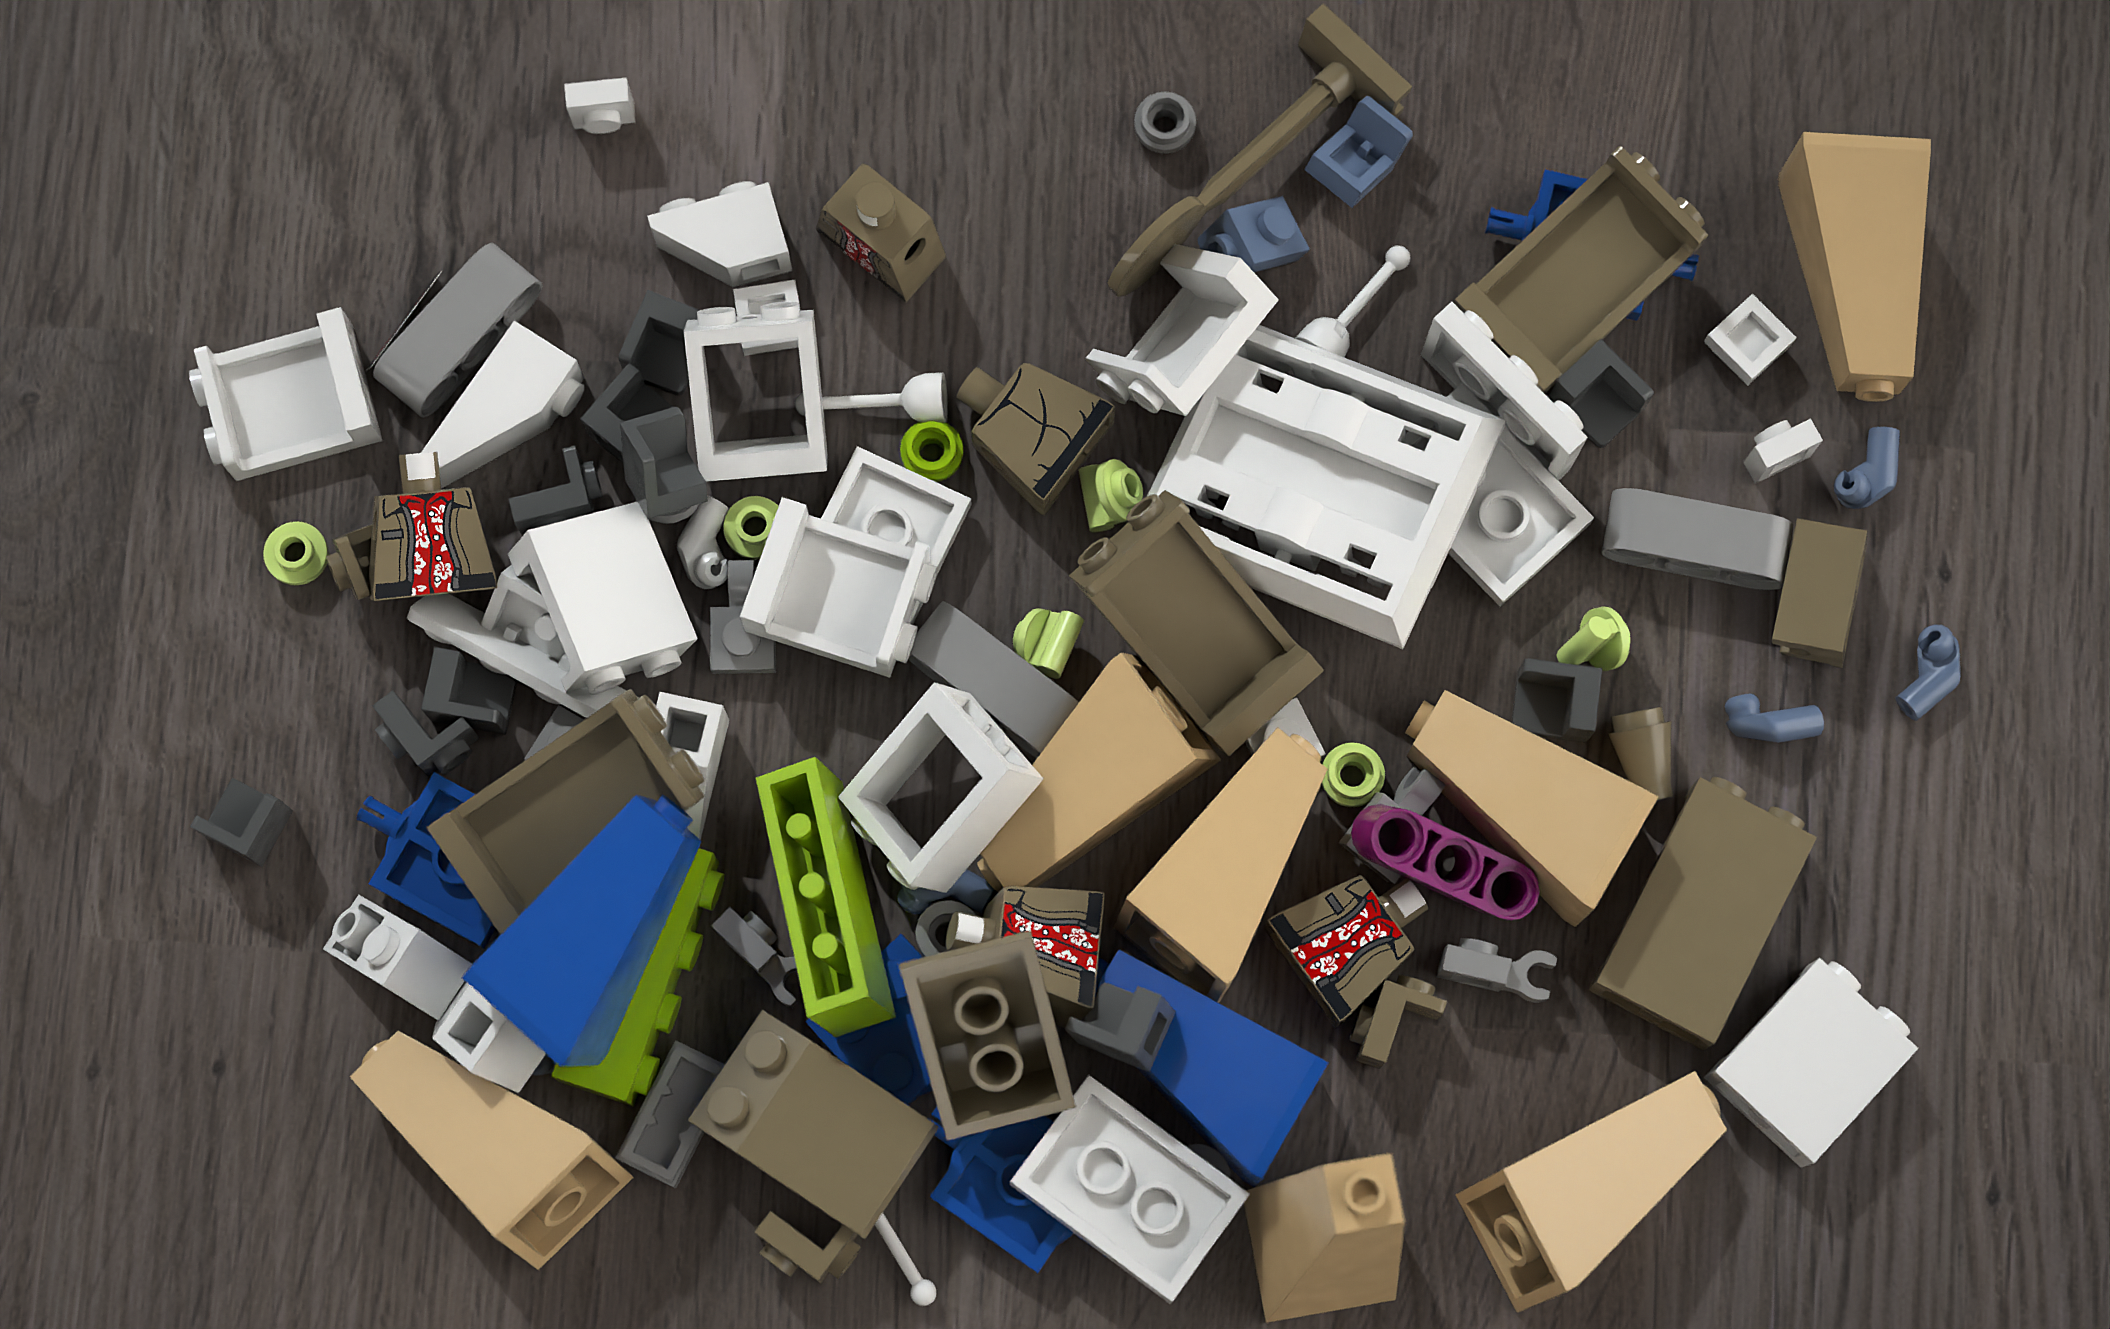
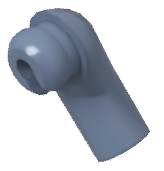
[1834,427,1900,509]
[1725,694,1824,743]
[897,869,995,915]

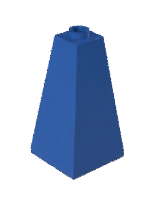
[462,795,702,1066]
[1087,950,1328,1188]

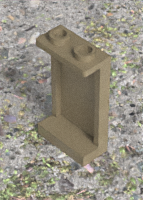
[1454,146,1708,394]
[1069,490,1324,756]
[426,689,705,935]
[1588,777,1817,1050]

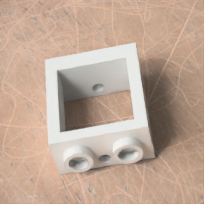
[684,302,828,482]
[838,682,1043,893]

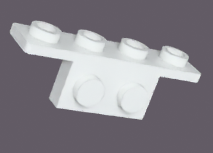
[407,565,639,718]

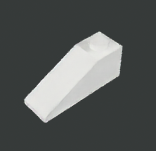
[421,321,585,489]

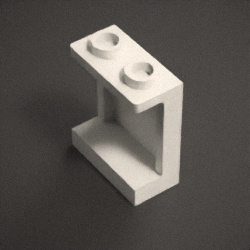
[1085,244,1279,416]
[189,307,382,481]
[740,497,938,678]
[508,502,698,694]
[1704,958,1918,1168]

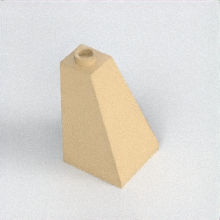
[1779,132,1931,402]
[977,653,1221,892]
[1405,690,1658,927]
[1114,727,1328,1003]
[350,1031,634,1270]
[1455,1071,1727,1313]
[1244,1153,1405,1323]

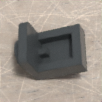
[509,446,603,536]
[372,690,479,777]

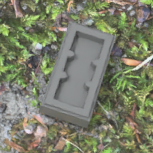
[616,1040,725,1188]

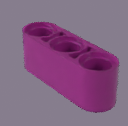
[1351,804,1540,920]

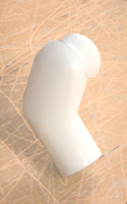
[677,495,729,589]

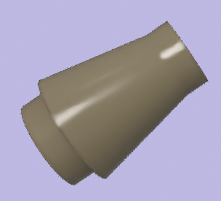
[1608,707,1673,800]

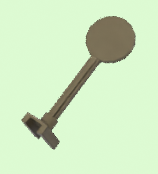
[1108,3,1412,297]

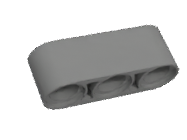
[373,243,542,418]
[1602,488,1793,590]
[908,601,1079,758]

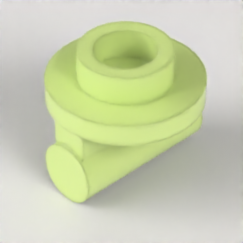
[1078,459,1143,532]
[1557,607,1631,671]
[1013,608,1084,679]

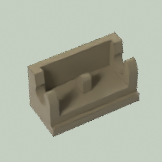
[1772,518,1867,668]

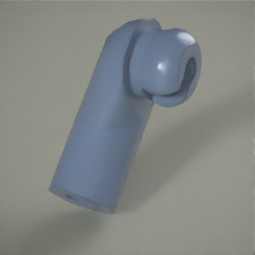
[1895,624,1961,721]

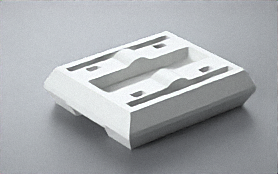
[1147,325,1506,649]

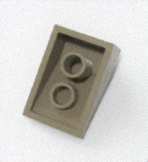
[899,930,1076,1140]
[688,1010,939,1239]

